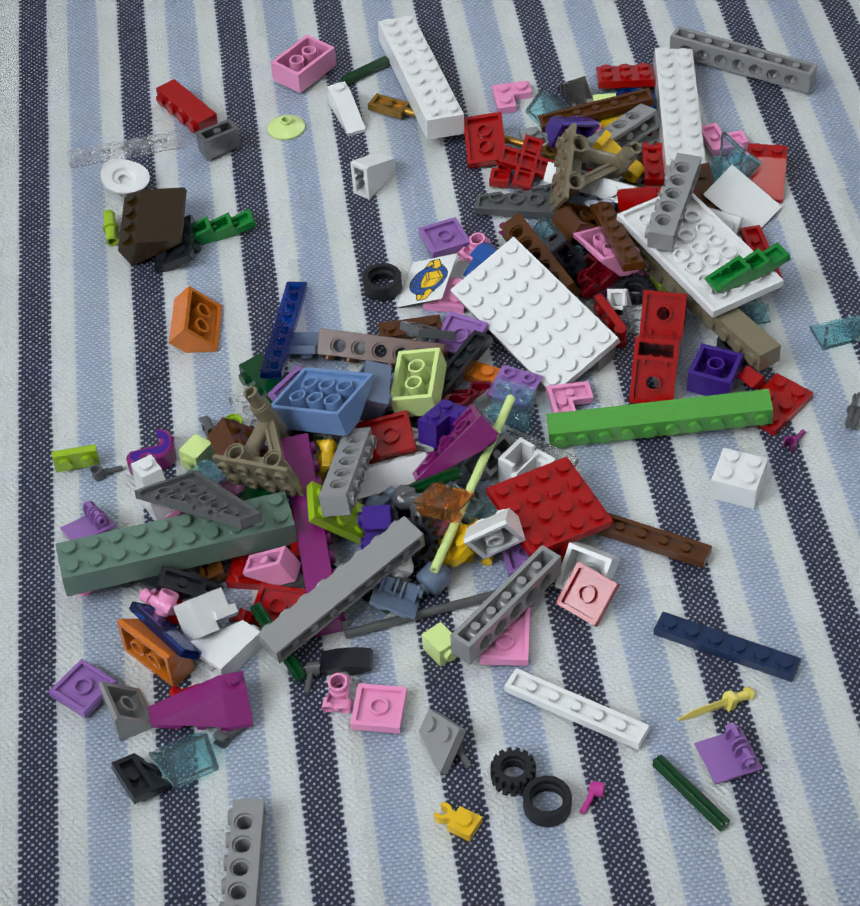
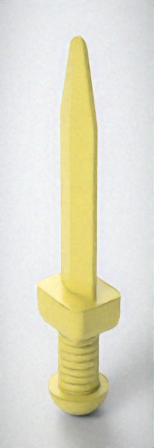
[678,687,755,721]

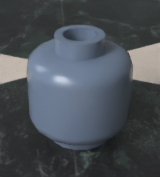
[416,561,451,596]

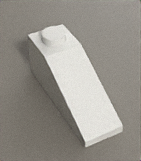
[327,81,366,137]

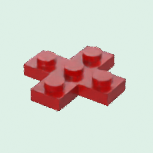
[496,134,554,191]

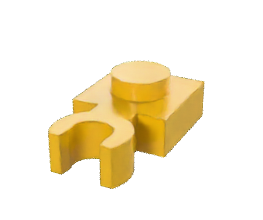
[434,802,483,842]

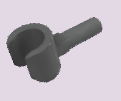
[90,464,123,481]
[303,661,320,695]
[213,728,246,748]
[456,740,472,770]

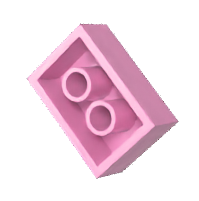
[271,35,337,93]

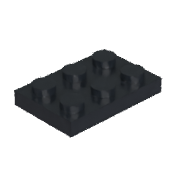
[154,215,195,273]

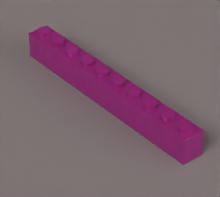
[281,433,346,637]

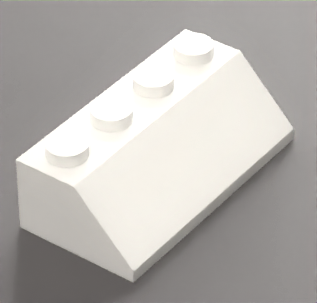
[357,451,427,503]

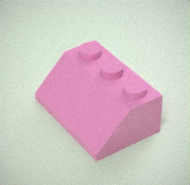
[573,227,640,277]

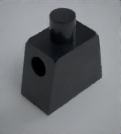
[543,229,588,278]

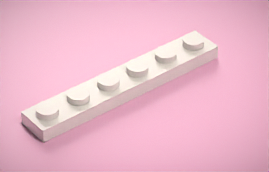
[504,668,650,749]

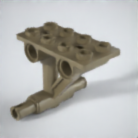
[549,123,642,212]
[212,386,306,496]

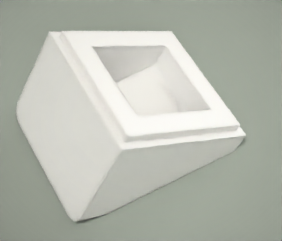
[607,289,632,310]

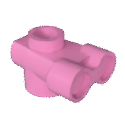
[457,232,492,264]
[139,588,179,617]
[321,673,352,714]

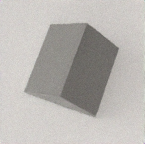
[99,681,153,741]

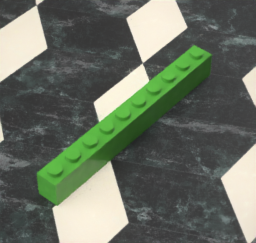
[546,389,773,448]

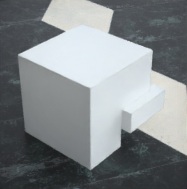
[498,437,556,483]
[173,587,238,642]

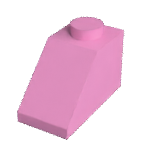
[243,546,301,585]

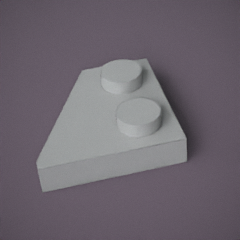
[419,708,467,775]

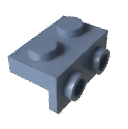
[273,332,318,358]

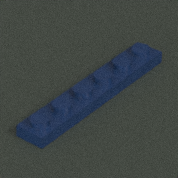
[654,612,801,682]

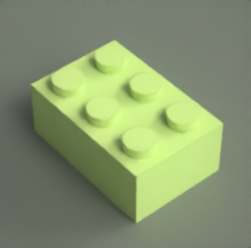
[390,347,447,417]

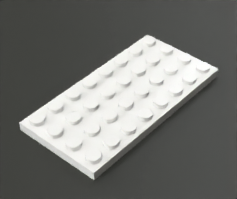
[616,193,784,318]
[450,237,620,389]

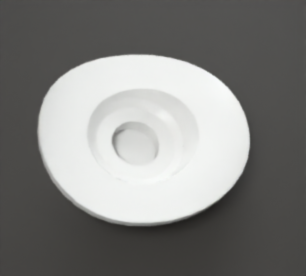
[100,159,150,194]

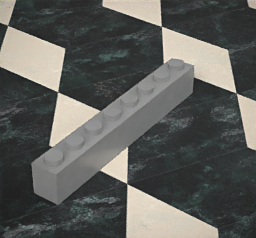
[258,516,425,664]

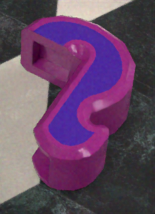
[126,429,176,476]

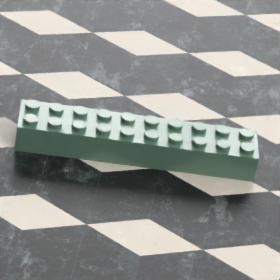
[55,491,297,597]

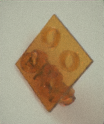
[413,483,475,523]

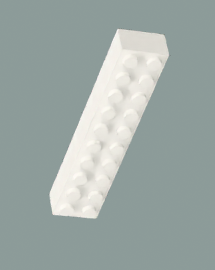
[378,16,464,140]
[653,48,706,176]

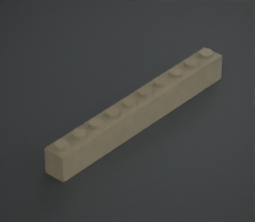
[632,238,781,371]

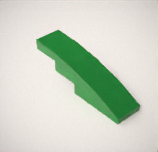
[194,209,257,245]
[704,242,791,293]

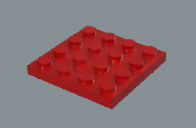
[486,457,613,557]

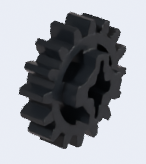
[408,516,443,566]

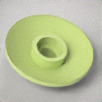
[267,115,305,140]

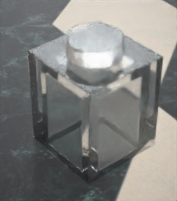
[619,304,642,336]

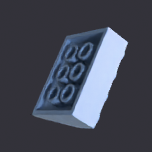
[271,367,375,436]

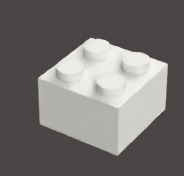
[710,448,768,509]

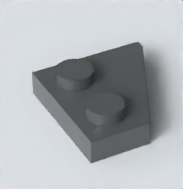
[400,321,456,341]

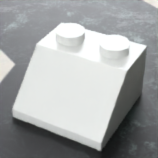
[463,508,526,559]
[554,542,620,590]

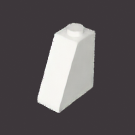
[351,152,396,200]
[131,455,174,521]
[186,620,262,677]

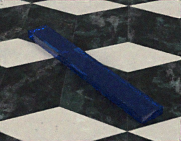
[260,282,308,379]

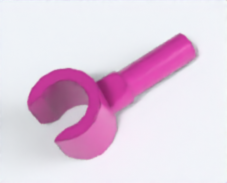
[579,781,605,815]

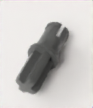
[845,392,860,430]

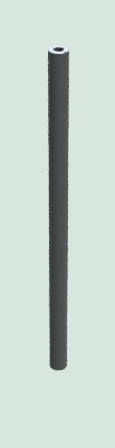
[344,589,497,639]

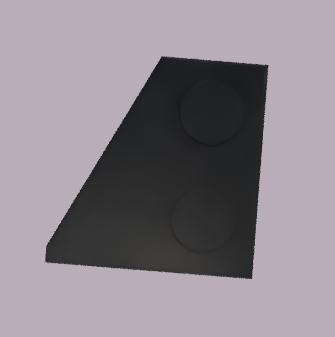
[111,753,178,804]

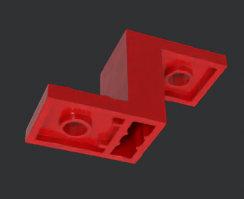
[629,290,687,403]

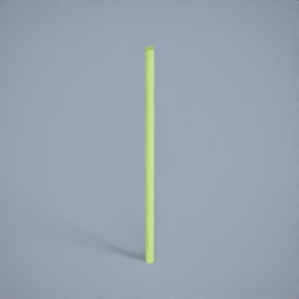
[430,395,515,573]

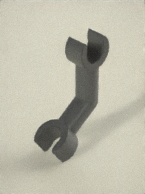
[198,415,215,440]

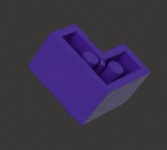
[418,399,468,449]
[358,505,394,550]

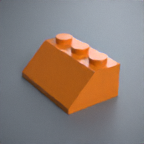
[169,286,222,353]
[117,618,195,687]

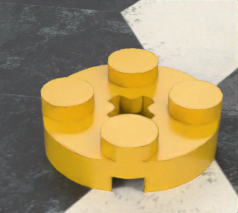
[437,523,472,568]

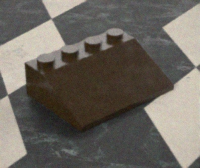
[118,187,187,266]

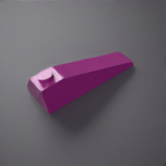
[412,403,499,481]
[148,671,254,731]

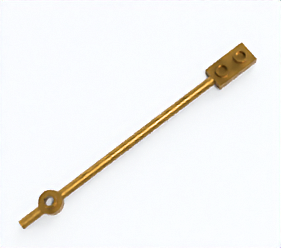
[368,93,558,160]

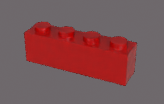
[156,79,218,134]

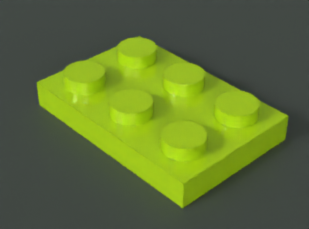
[306,481,365,545]

